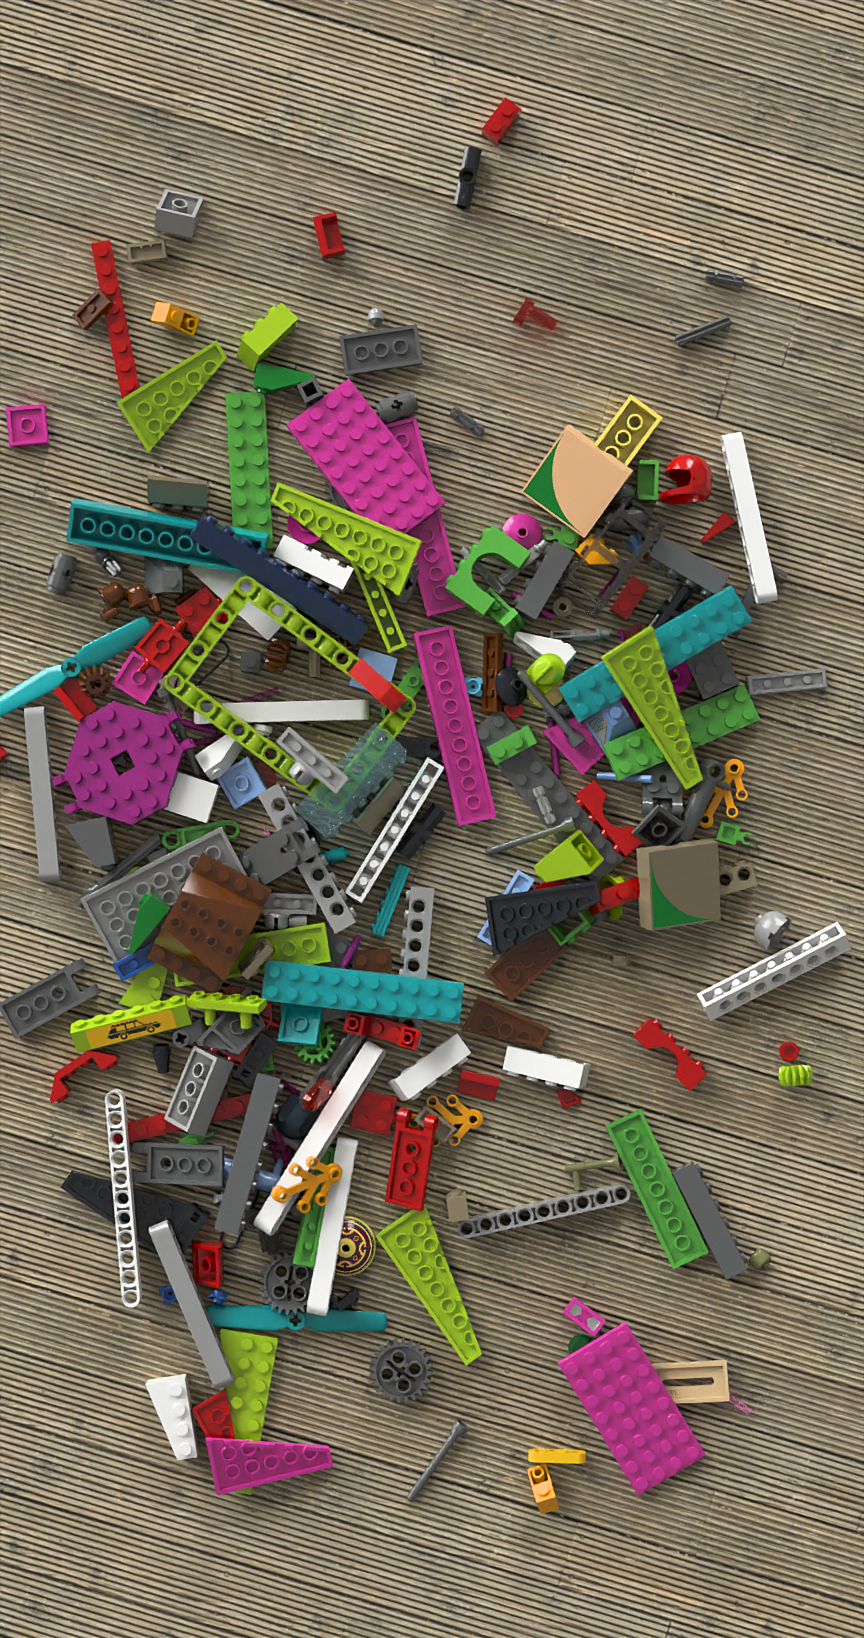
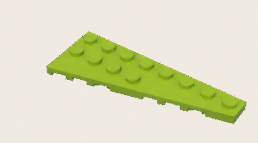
[270,482,423,596]
[601,625,703,790]
[375,1204,482,1365]
[220,1327,279,1495]

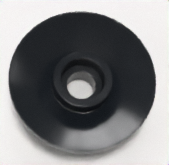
[495,667,527,706]

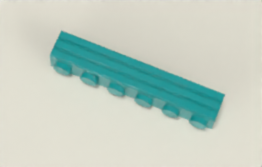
[371,864,411,937]

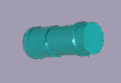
[312,846,350,863]

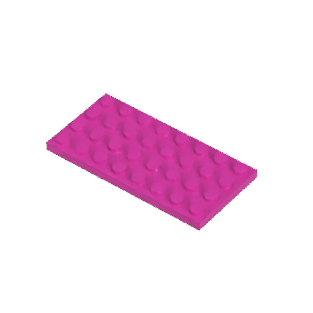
[286,379,446,534]
[558,1322,706,1496]

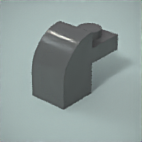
[297,377,324,409]

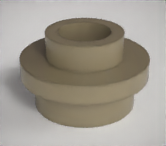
[553,597,573,617]

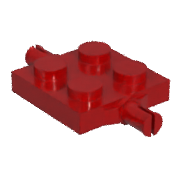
[174,586,228,638]
[135,618,190,674]
[350,1089,397,1136]

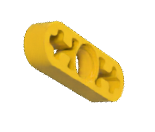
[528,1448,586,1464]

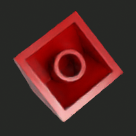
[192,1242,224,1288]

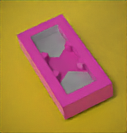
[562,1296,606,1337]

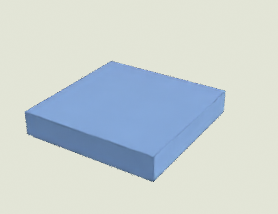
[349,648,398,691]
[217,756,268,810]

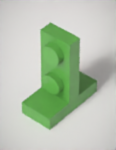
[485,587,526,639]
[486,725,538,765]

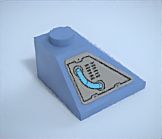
[584,700,637,755]

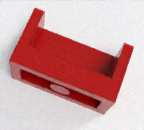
[313,212,345,260]

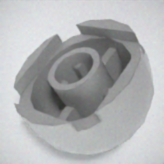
[754,911,792,951]

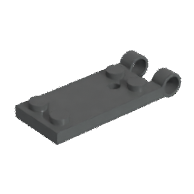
[641,725,683,817]
[238,817,321,885]
[0,958,101,1039]
[132,1141,225,1186]

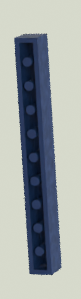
[190,514,369,646]

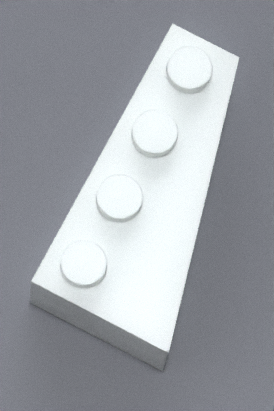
[273,535,355,594]
[387,1034,471,1101]
[145,1374,199,1460]

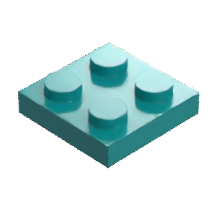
[277,1003,324,1047]

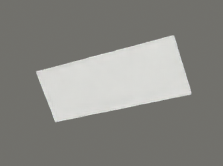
[188,565,297,640]

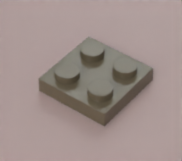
[238,936,274,980]

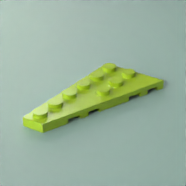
[116,340,227,453]

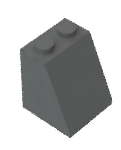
[66,817,120,870]

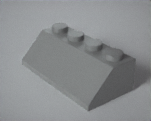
[164,1046,234,1137]

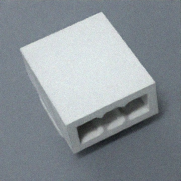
[164,772,220,823]

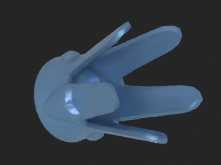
[621,530,649,560]

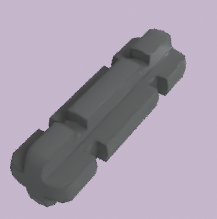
[705,269,744,287]
[450,406,485,437]

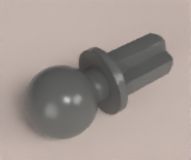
[95,548,123,577]

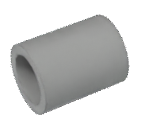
[289,914,307,928]

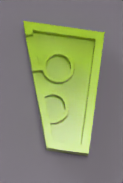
[118,963,168,1007]

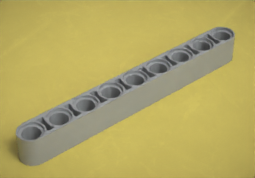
[24,706,62,882]
[458,1183,630,1238]
[149,1220,235,1390]

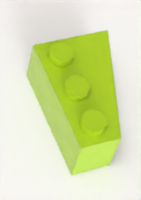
[236,303,299,372]

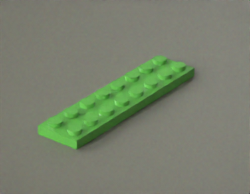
[225,392,274,549]
[602,684,761,781]
[605,1108,709,1269]

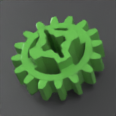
[294,1023,337,1065]

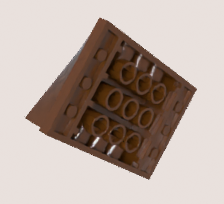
[147,852,272,993]

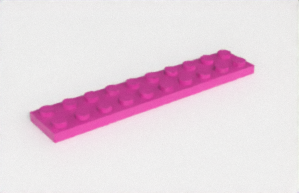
[385,417,465,617]
[413,625,497,826]

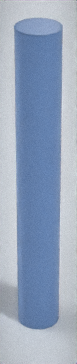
[597,772,654,783]

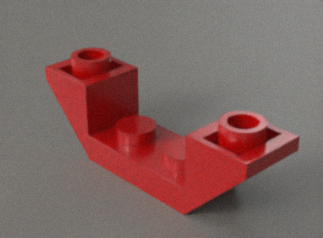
[343,1011,421,1050]
[50,1050,120,1103]

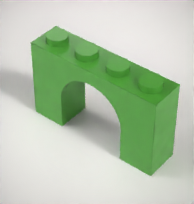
[445,525,531,619]

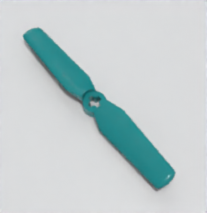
[0,616,152,717]
[206,1305,387,1331]

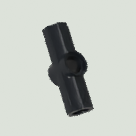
[453,146,482,210]
[648,583,693,630]
[397,803,446,860]

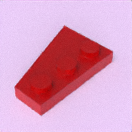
[191,1388,235,1439]

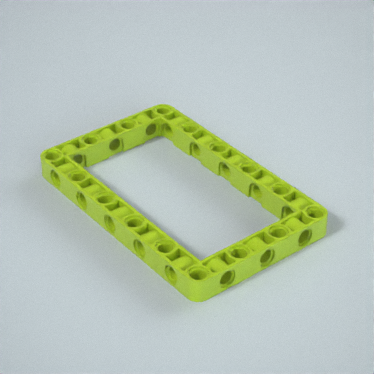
[164,576,416,812]

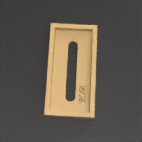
[652,1360,730,1404]

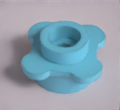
[464,677,483,697]

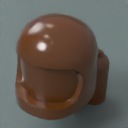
[97,582,126,622]
[126,584,163,616]

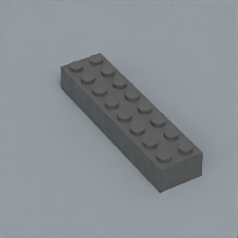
[214,1073,284,1235]

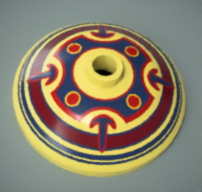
[317,1216,376,1276]

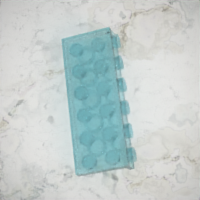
[295,722,408,839]

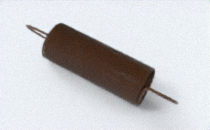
[171,588,199,607]

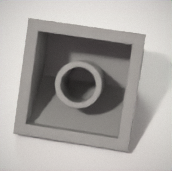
[154,189,204,238]

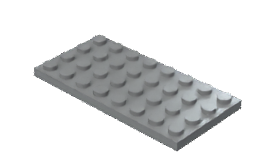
[81,826,248,962]

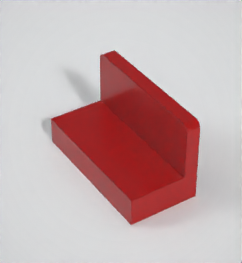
[53,678,98,722]
[457,1069,500,1101]

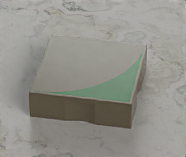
[637,839,721,931]

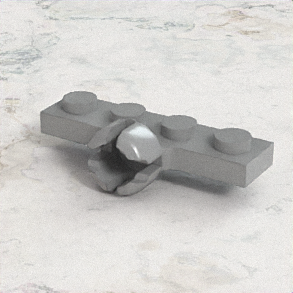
[277,727,350,794]
[261,893,317,929]

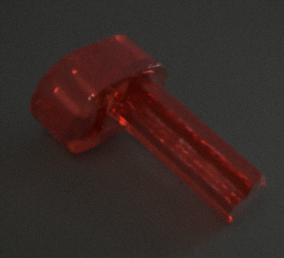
[513,298,558,331]

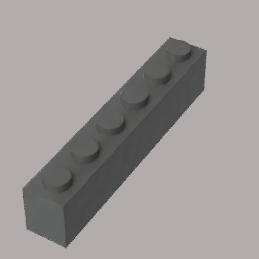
[671,1161,748,1280]

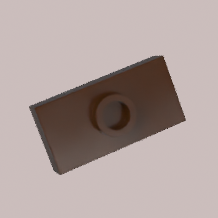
[72,288,113,331]

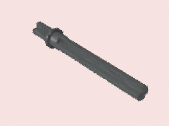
[75,833,162,909]

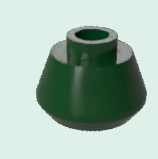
[568,1334,593,1355]

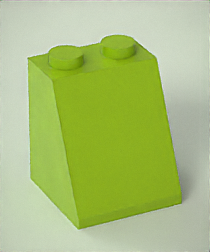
[533,829,605,882]

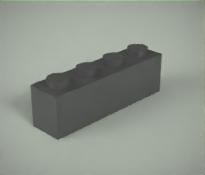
[513,541,575,623]

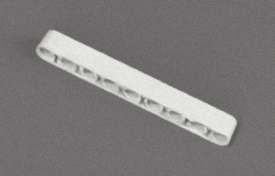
[721,432,778,604]
[194,700,370,724]
[307,1137,358,1316]

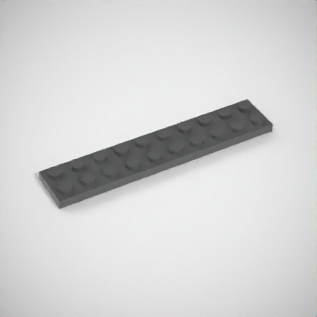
[476,711,625,882]

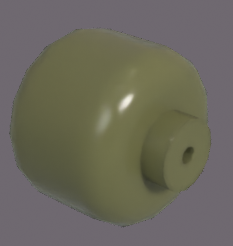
[749,1248,771,1270]

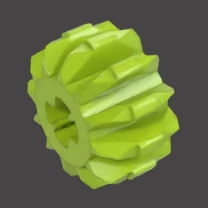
[778,1065,813,1086]

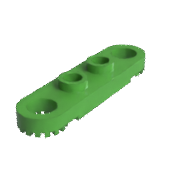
[381,658,424,720]
[162,820,240,850]

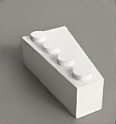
[502,1046,591,1091]

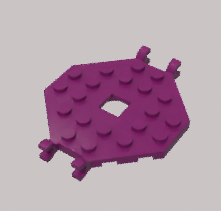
[50,701,196,825]

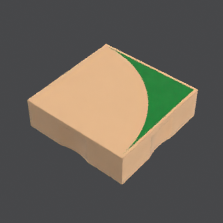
[521,424,633,538]

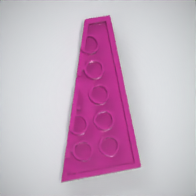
[542,696,641,775]
[205,1437,333,1495]

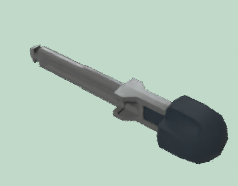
[276,1012,382,1140]

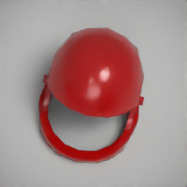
[659,454,713,504]

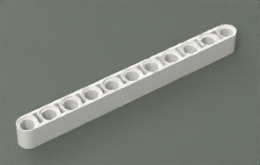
[254,1040,386,1236]
[105,1089,142,1308]

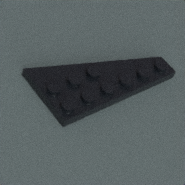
[485,880,602,956]
[61,1170,192,1254]

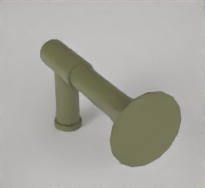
[565,1152,621,1190]

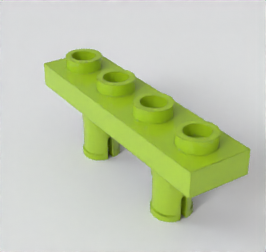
[186,991,267,1029]

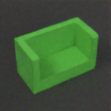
[636,460,659,503]

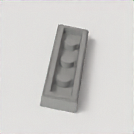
[746,668,827,696]

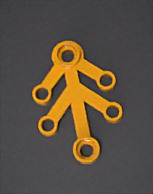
[692,759,748,829]
[408,1094,483,1147]
[271,1156,342,1213]

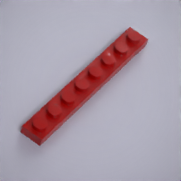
[91,240,140,398]
[114,1092,252,1143]

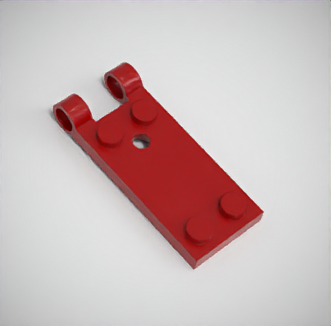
[385,1107,439,1211]

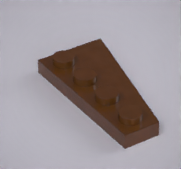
[461,995,550,1046]

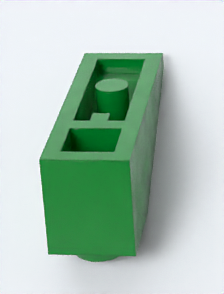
[253,363,316,395]
[129,891,170,955]

